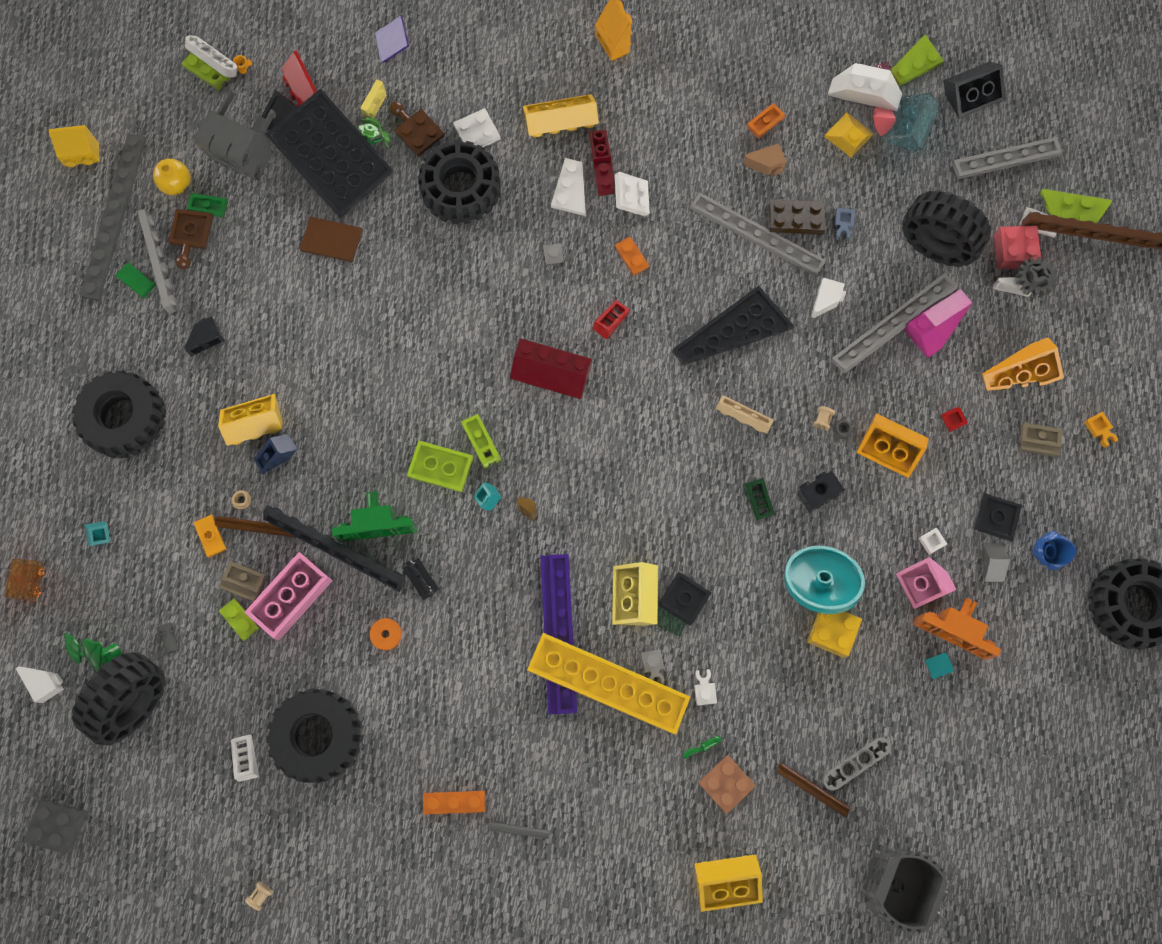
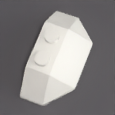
[828,63,902,111]

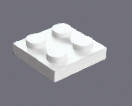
[453,108,501,147]
[615,172,650,216]

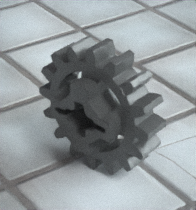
[1015,257,1059,297]

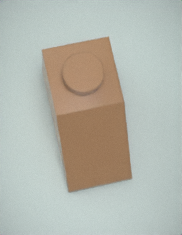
[743,143,787,175]

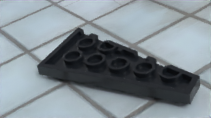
[672,285,794,366]

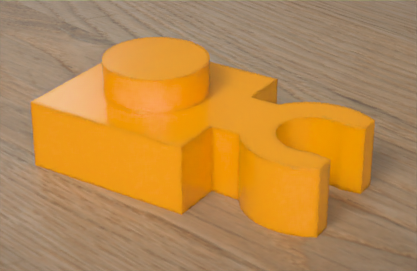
[1084,412,1118,448]

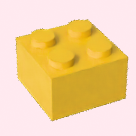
[807,612,862,658]

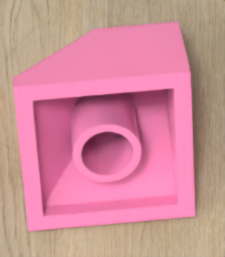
[896,557,957,609]

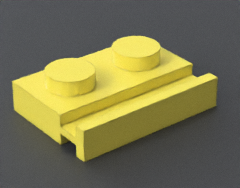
[360,79,387,119]

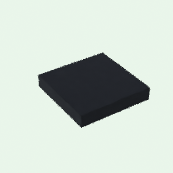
[974,493,1022,542]
[658,571,712,626]

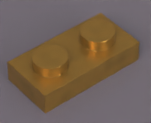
[516,496,538,521]

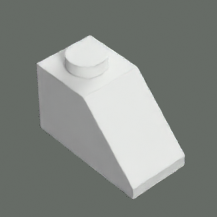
[811,278,846,318]
[16,666,64,703]

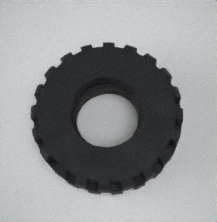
[418,140,501,224]
[902,190,991,267]
[72,370,166,458]
[1088,558,1162,650]
[72,652,166,745]
[266,689,363,783]

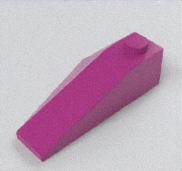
[904,289,973,358]

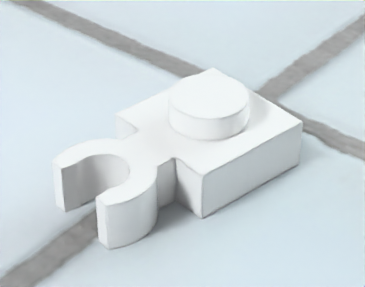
[694,669,717,706]

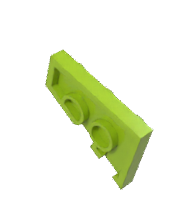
[890,35,944,86]

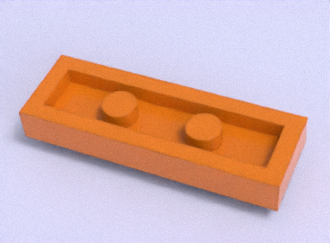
[423,791,485,814]

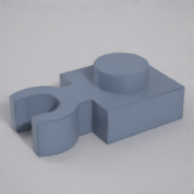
[834,208,855,241]

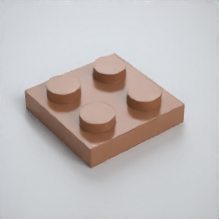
[698,755,756,814]

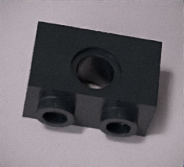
[797,471,845,513]

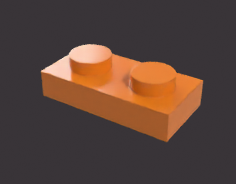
[747,103,785,139]
[615,237,649,276]

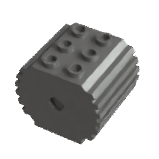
[861,848,948,933]

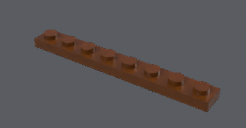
[1022,212,1162,249]

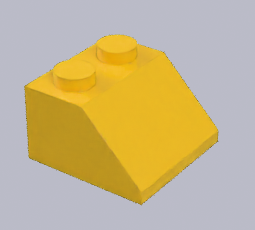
[49,125,100,167]

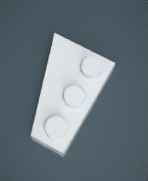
[551,158,586,216]

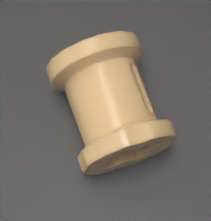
[813,406,835,431]
[245,881,273,911]

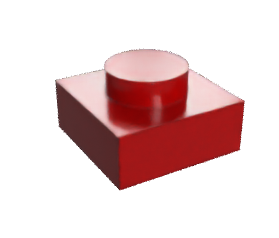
[941,407,968,432]

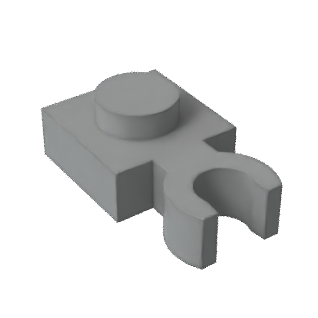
[641,649,665,684]

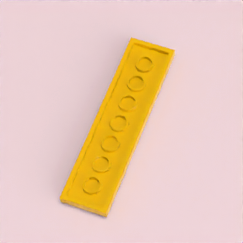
[527,633,690,735]

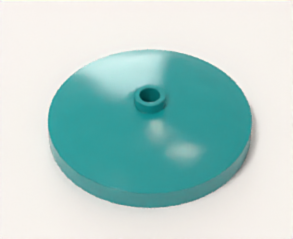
[784,546,865,614]

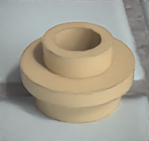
[231,490,251,510]

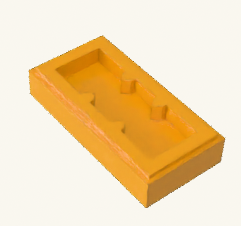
[193,514,227,558]

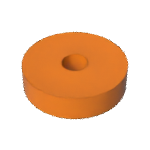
[370,618,402,650]

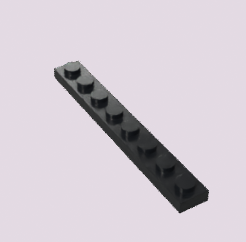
[263,505,406,592]

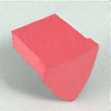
[873,107,896,136]

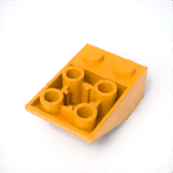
[595,0,633,61]

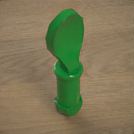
[682,735,721,759]

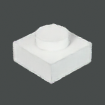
[918,528,947,555]

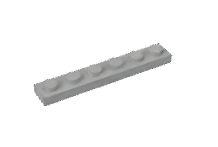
[952,137,1062,179]
[138,209,177,314]

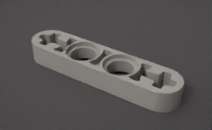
[822,737,891,790]

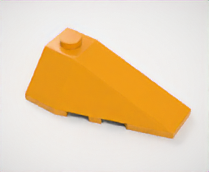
[982,338,1064,391]

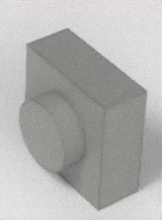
[543,243,564,264]

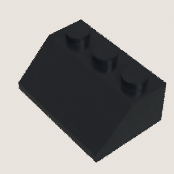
[943,62,1006,118]

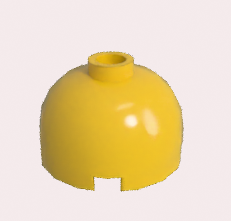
[153,158,191,195]

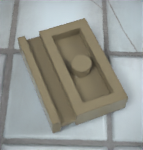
[1019,423,1062,457]
[218,561,267,602]

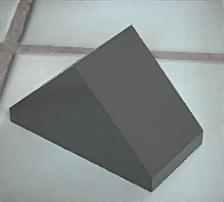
[982,543,1010,582]

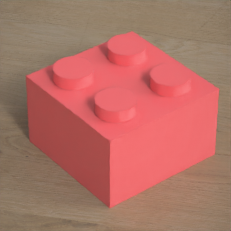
[994,226,1041,269]

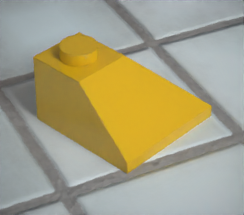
[824,113,874,158]

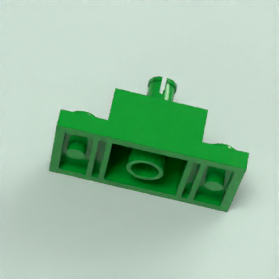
[332,491,417,542]

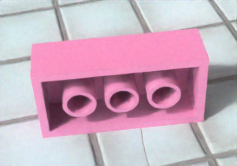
[244,552,333,641]

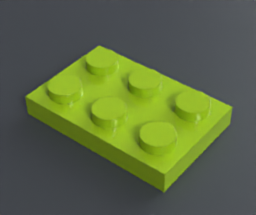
[407,440,474,493]

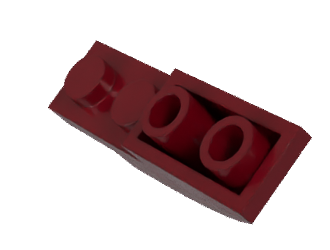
[589,130,616,196]

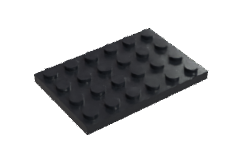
[266,88,394,218]

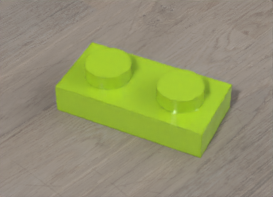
[219,598,260,641]

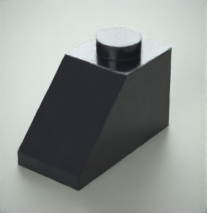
[184,316,225,357]

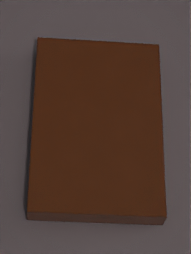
[300,217,363,263]

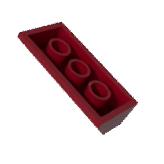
[510,338,592,399]

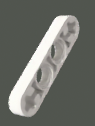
[185,35,237,77]

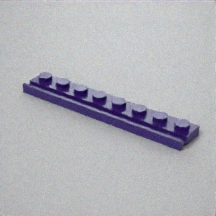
[540,554,577,715]

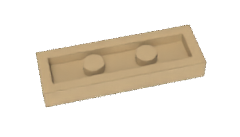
[716,395,774,434]

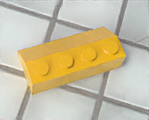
[523,94,599,137]

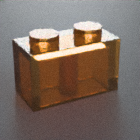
[4,558,45,602]

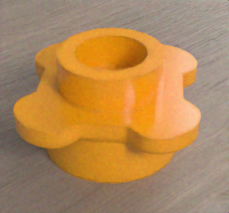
[233,55,252,74]

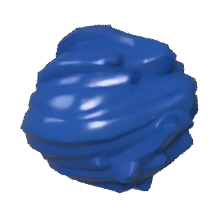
[1032,530,1077,570]

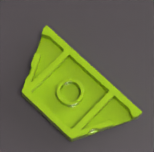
[1040,189,1112,223]

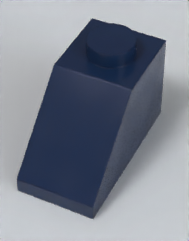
[254,434,298,475]

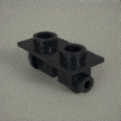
[402,558,440,601]

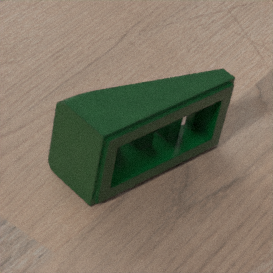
[742,478,775,521]

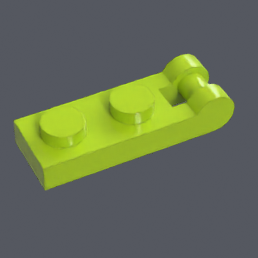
[181,52,230,91]
[461,414,502,469]

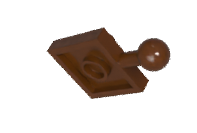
[390,101,445,157]
[168,209,213,270]

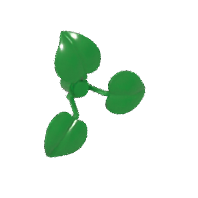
[63,633,122,687]

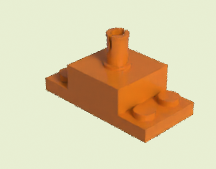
[913,598,1002,660]

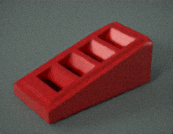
[593,300,630,340]

